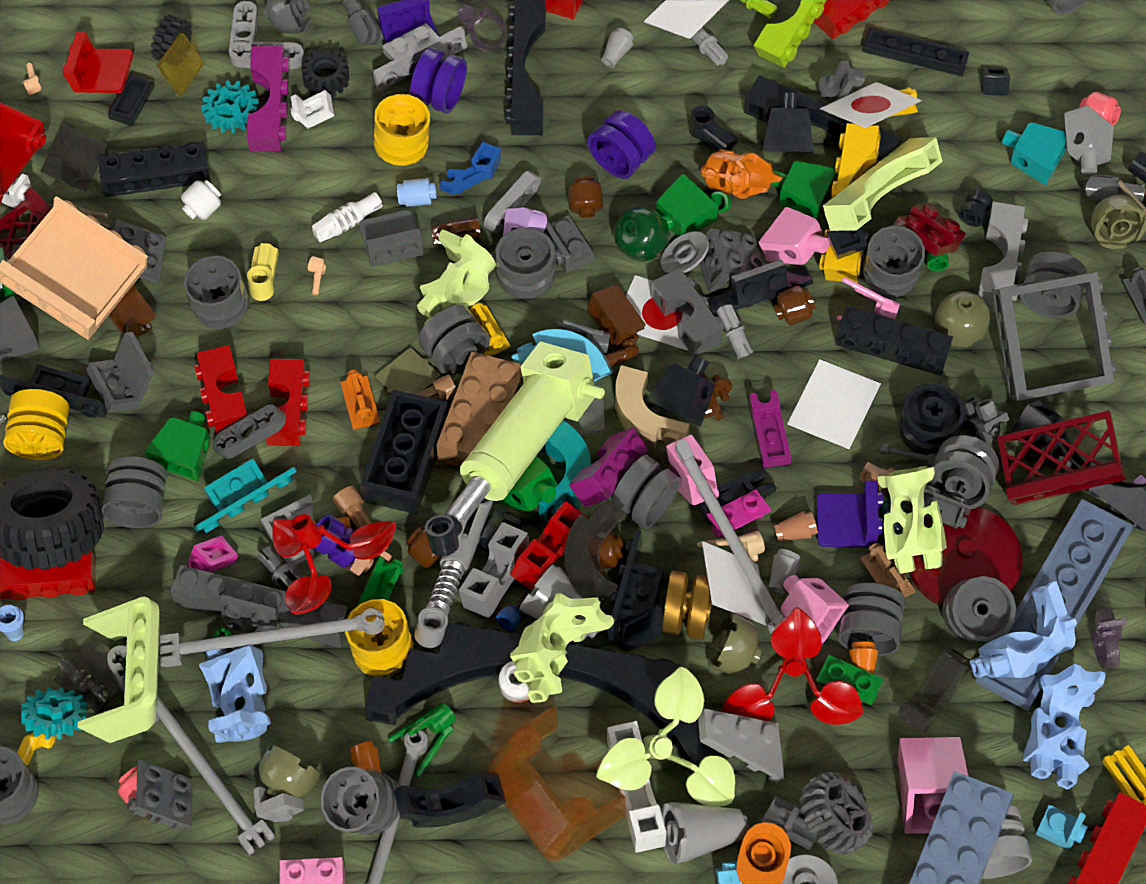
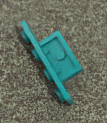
[193,459,297,533]

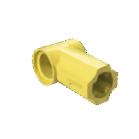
[247,243,279,301]

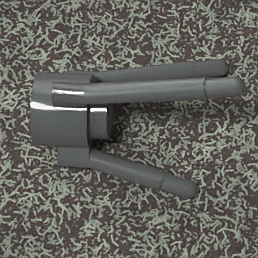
[556,319,610,354]

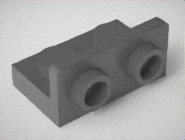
[543,215,595,273]

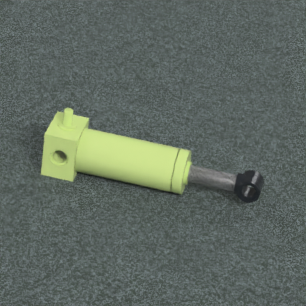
[425,341,605,557]

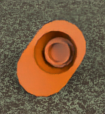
[736,822,791,884]

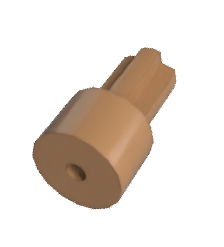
[416,374,457,402]
[333,485,372,529]

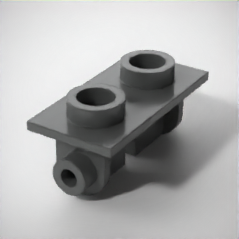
[1122,267,1146,325]
[909,486,972,529]

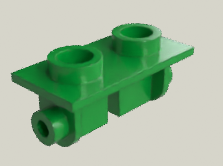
[356,556,404,606]
[817,655,884,705]

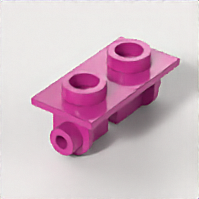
[707,490,771,538]

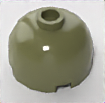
[1091,194,1146,249]
[934,291,990,347]
[708,613,762,674]
[259,745,322,798]

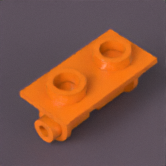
[340,370,380,430]

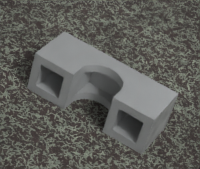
[459,522,530,619]

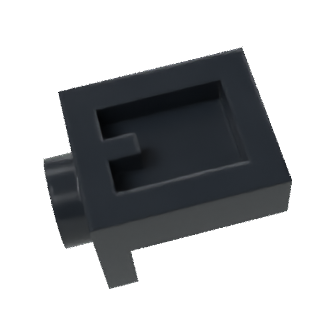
[827,227,870,260]
[480,509,522,553]

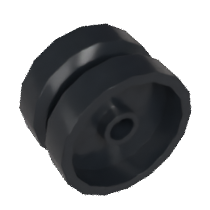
[899,383,965,455]

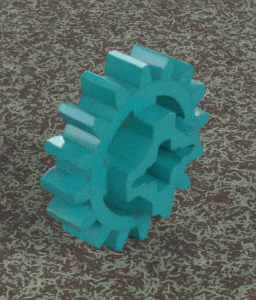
[201,81,259,134]
[21,687,87,740]

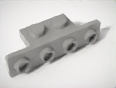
[373,24,467,92]

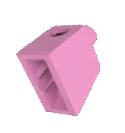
[759,207,829,265]
[666,435,719,505]
[781,575,849,645]

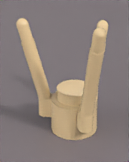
[697,531,765,562]

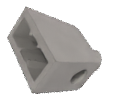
[1064,106,1114,175]

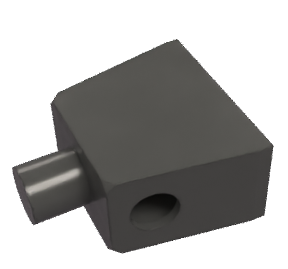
[0,296,39,361]

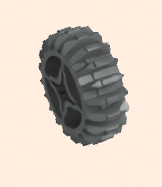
[799,771,874,855]

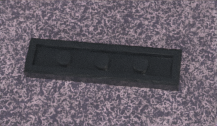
[863,27,970,77]

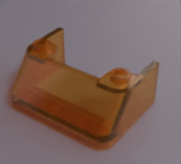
[486,706,626,861]

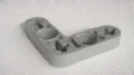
[229,1,305,69]

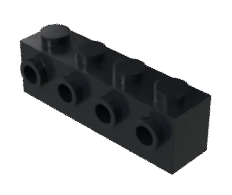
[98,141,211,197]
[835,305,953,376]

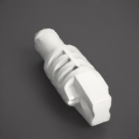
[312,192,383,242]

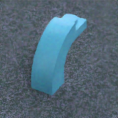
[512,329,613,382]

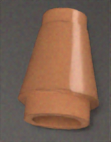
[774,511,818,542]

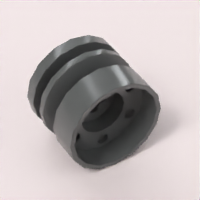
[863,226,925,298]
[184,256,250,329]
[101,456,167,528]
[838,583,906,656]
[0,746,39,825]
[320,767,399,835]

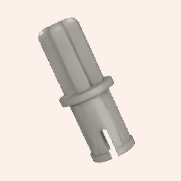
[691,27,728,65]
[717,304,754,359]

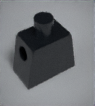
[762,92,814,153]
[647,354,715,427]

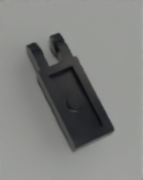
[696,468,777,525]

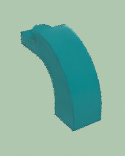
[539,421,591,523]

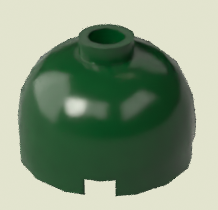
[613,206,669,262]

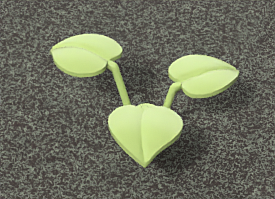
[596,667,735,807]

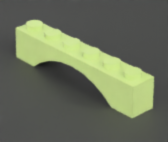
[823,137,943,231]

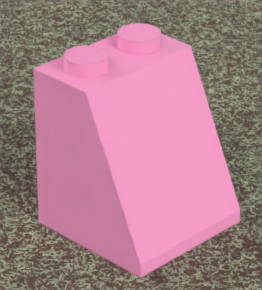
[898,737,968,834]

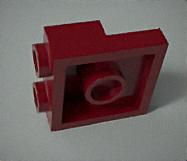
[893,203,966,256]

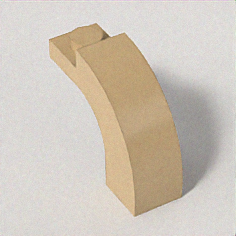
[615,365,689,449]

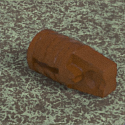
[432,217,482,244]

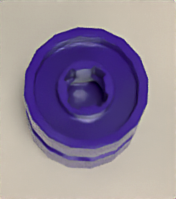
[313,514,355,568]

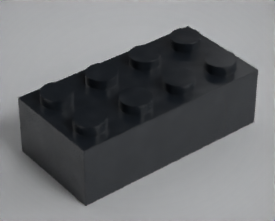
[360,389,448,514]

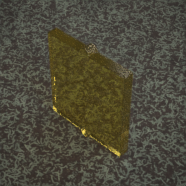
[157,33,204,96]

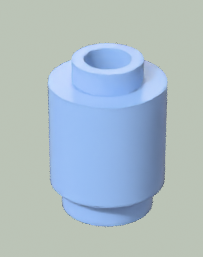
[397,178,437,207]

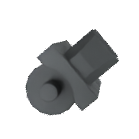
[817,61,865,103]
[962,396,1010,443]
[761,796,816,850]

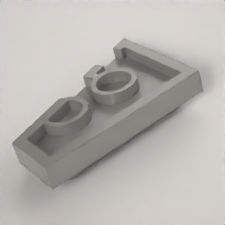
[698,709,784,784]

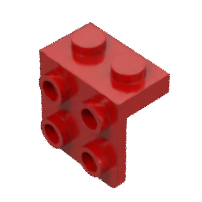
[63,32,134,93]

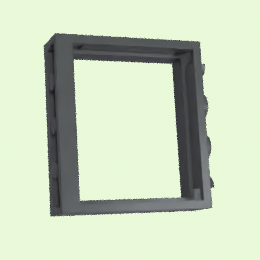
[992,272,1116,401]

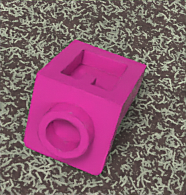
[188,535,238,573]

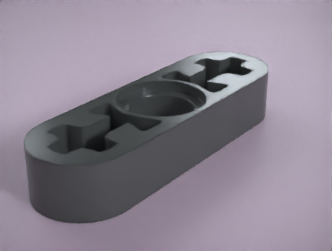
[213,404,286,459]

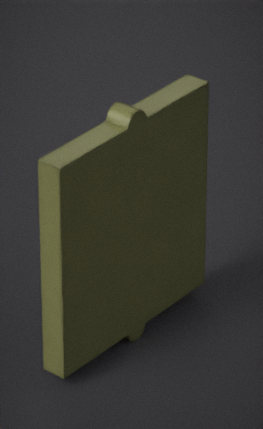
[374,347,441,395]

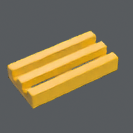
[1102,745,1146,805]

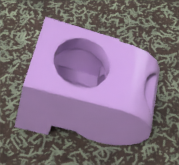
[503,208,547,236]

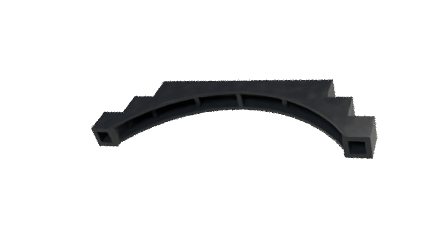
[365,622,725,774]

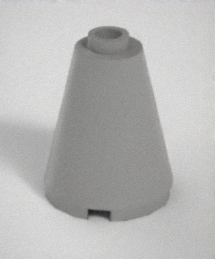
[519,563,599,641]
[661,802,749,864]

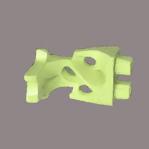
[417,230,496,324]
[878,466,947,573]
[510,593,615,703]

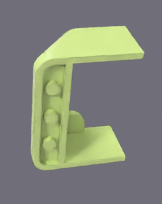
[77,597,160,743]

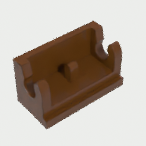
[108,285,155,337]
[587,285,646,350]

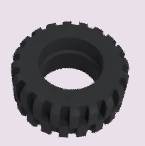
[0,468,104,570]

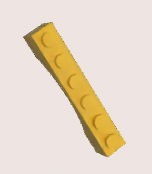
[820,123,881,283]

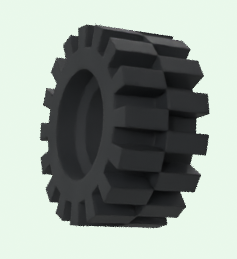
[151,15,192,66]
[301,48,350,97]

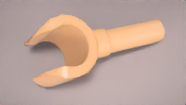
[23,63,42,95]
[308,256,326,295]

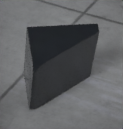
[981,67,1010,96]

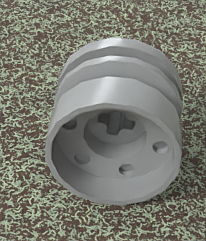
[982,805,1033,879]

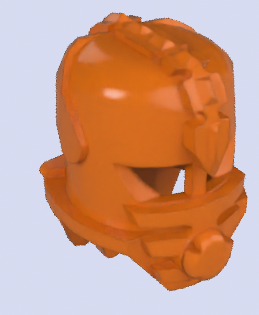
[700,149,782,199]

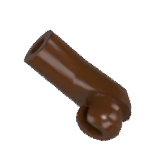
[604,339,639,367]

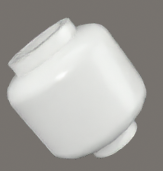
[181,180,221,220]
[499,661,529,702]

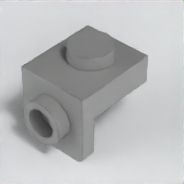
[254,786,304,822]

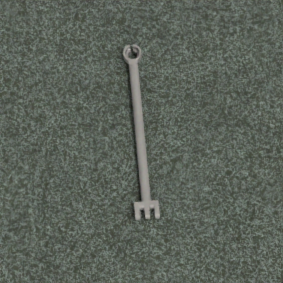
[675,439,785,635]
[159,608,385,667]
[125,673,275,856]
[367,730,428,884]

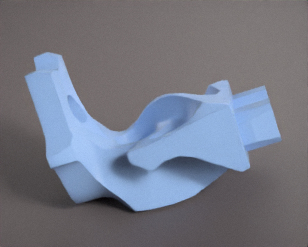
[970,581,1077,678]
[199,633,271,743]
[1022,664,1105,789]

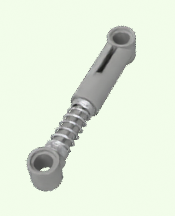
[414,498,493,648]

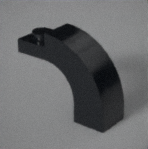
[393,771,506,828]

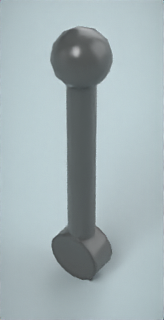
[880,444,936,466]

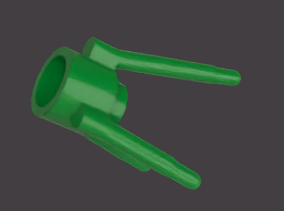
[388,703,456,778]

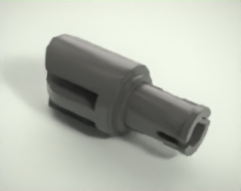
[342,0,383,45]
[1082,175,1145,202]
[257,546,306,592]

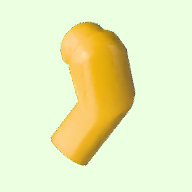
[17,732,55,766]

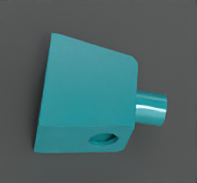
[1002,123,1067,185]

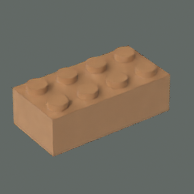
[437,352,524,467]

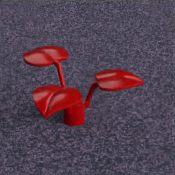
[272,514,396,614]
[722,606,864,725]

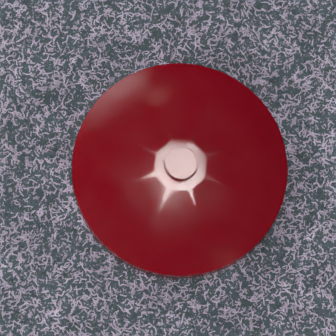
[908,506,1023,611]

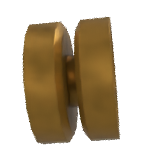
[662,570,712,640]

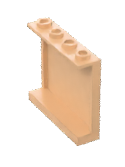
[0,196,148,340]

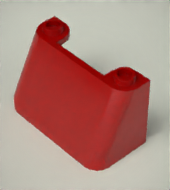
[0,103,46,204]

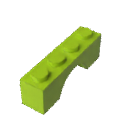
[754,0,826,68]

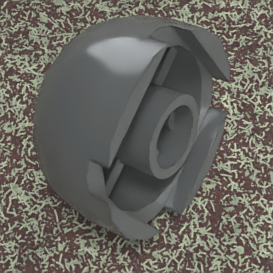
[264,0,311,34]

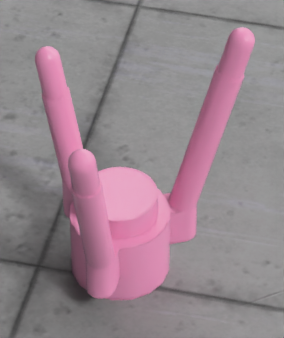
[836,277,900,321]

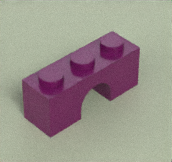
[569,427,649,507]

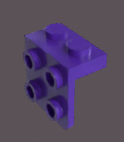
[377,0,440,44]
[817,481,884,548]

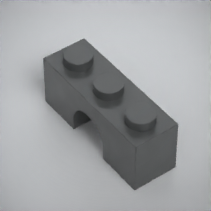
[651,268,724,357]

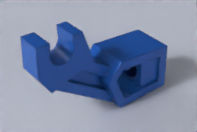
[440,142,501,195]

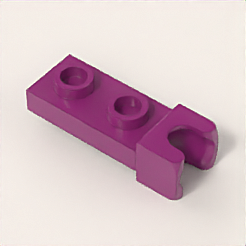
[748,390,791,468]

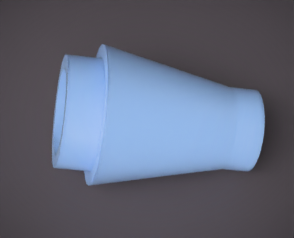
[0,605,24,641]

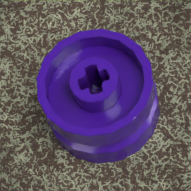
[410,48,467,114]
[587,110,656,179]

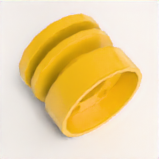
[374,94,430,166]
[3,389,70,460]
[345,599,414,677]

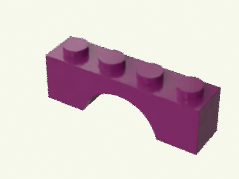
[247,46,290,151]

